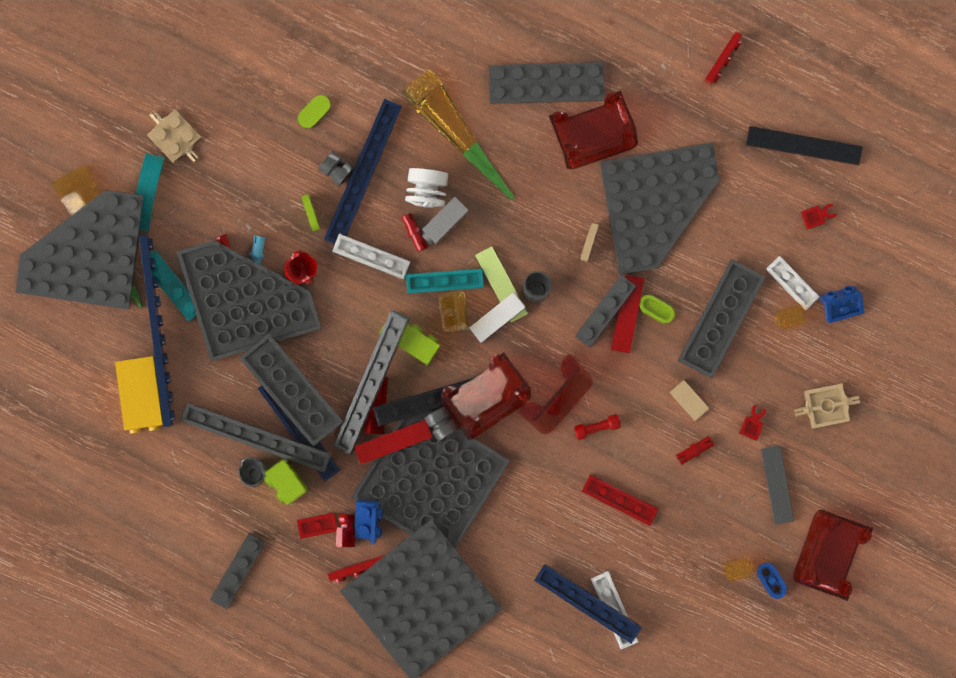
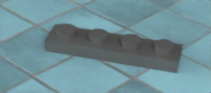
[575,275,637,348]
[210,533,266,609]

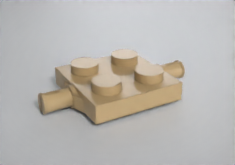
[147,109,201,164]
[794,383,860,429]

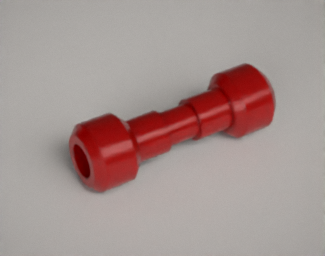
[574,414,621,440]

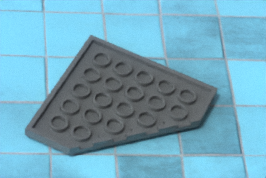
[599,142,719,275]
[16,190,144,310]
[177,240,322,362]

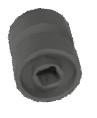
[318,151,354,187]
[424,406,459,441]

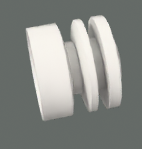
[405,168,449,208]

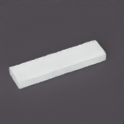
[332,234,410,279]
[590,571,639,650]

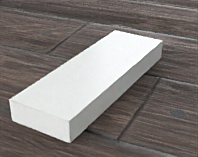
[766,256,819,310]
[469,292,526,343]

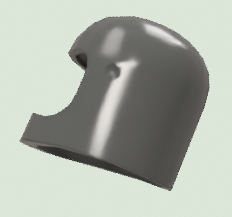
[523,271,552,303]

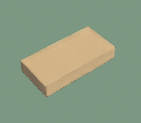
[580,223,599,263]
[669,380,709,421]

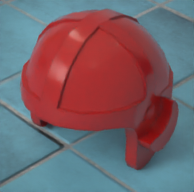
[284,250,317,284]

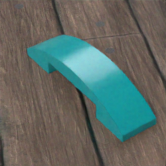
[136,153,165,232]

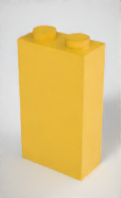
[115,356,163,434]

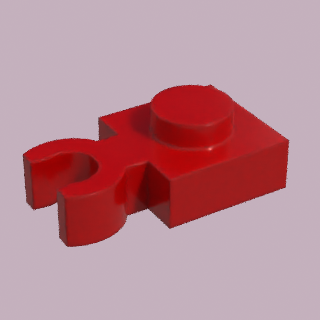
[800,204,837,230]
[739,405,766,441]
[336,514,355,547]

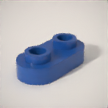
[757,563,787,599]

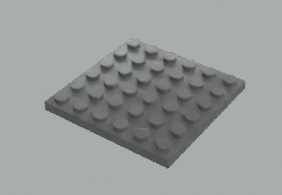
[351,411,510,549]
[340,519,503,678]

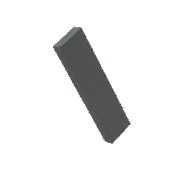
[761,445,794,524]

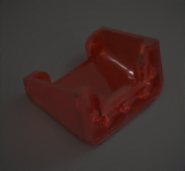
[549,90,638,170]
[441,352,531,440]
[518,354,593,434]
[793,510,874,601]

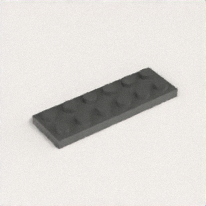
[489,62,604,104]
[678,259,765,379]
[239,333,343,447]

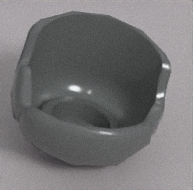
[238,457,267,487]

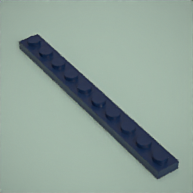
[139,235,176,427]

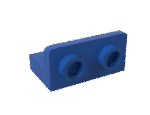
[820,286,864,323]
[355,499,383,544]

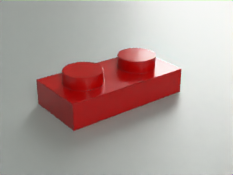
[296,512,337,539]

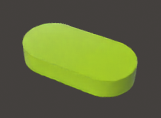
[298,95,331,129]
[301,194,320,232]
[639,295,675,324]

